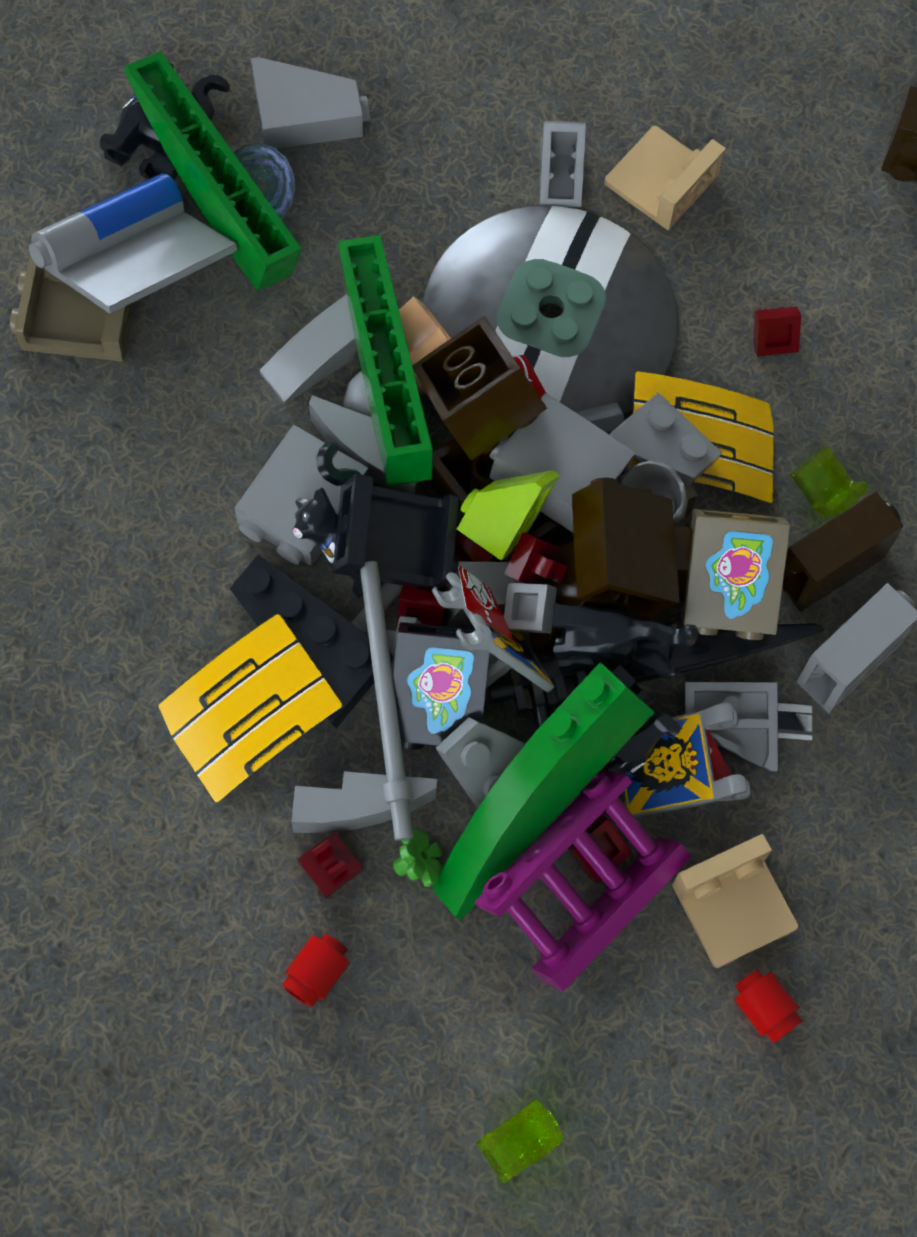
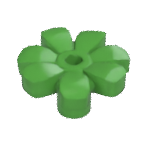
[393,828,443,887]

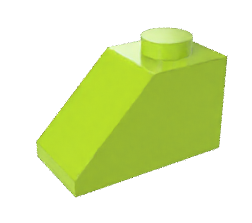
[457,470,560,560]

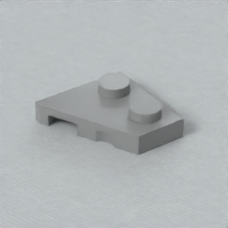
[609,392,722,486]
[684,682,778,772]
[435,717,526,809]

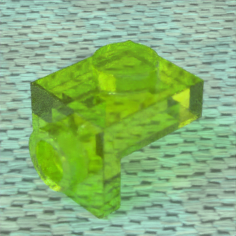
[790,447,870,516]
[476,1099,564,1184]

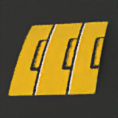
[631,371,774,503]
[158,614,342,802]

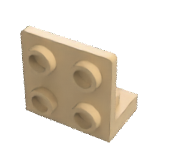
[604,126,726,231]
[672,834,798,968]

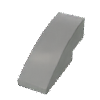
[260,295,357,404]
[309,395,424,495]
[291,771,437,833]

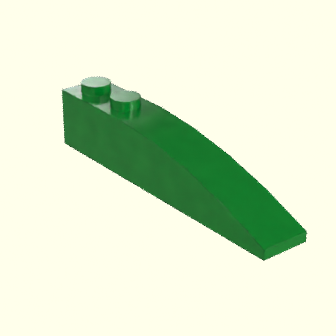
[124,51,302,292]
[337,235,433,487]
[432,662,654,921]

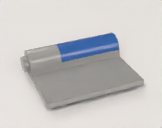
[29,173,237,314]

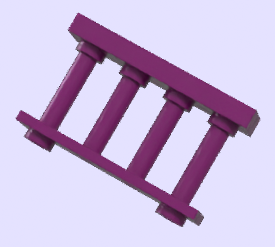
[475,770,692,992]

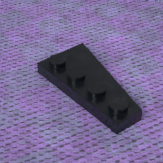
[229,555,394,729]

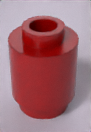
[281,933,350,1008]
[734,969,804,1044]

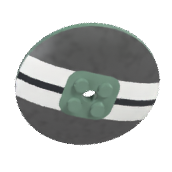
[423,206,677,417]

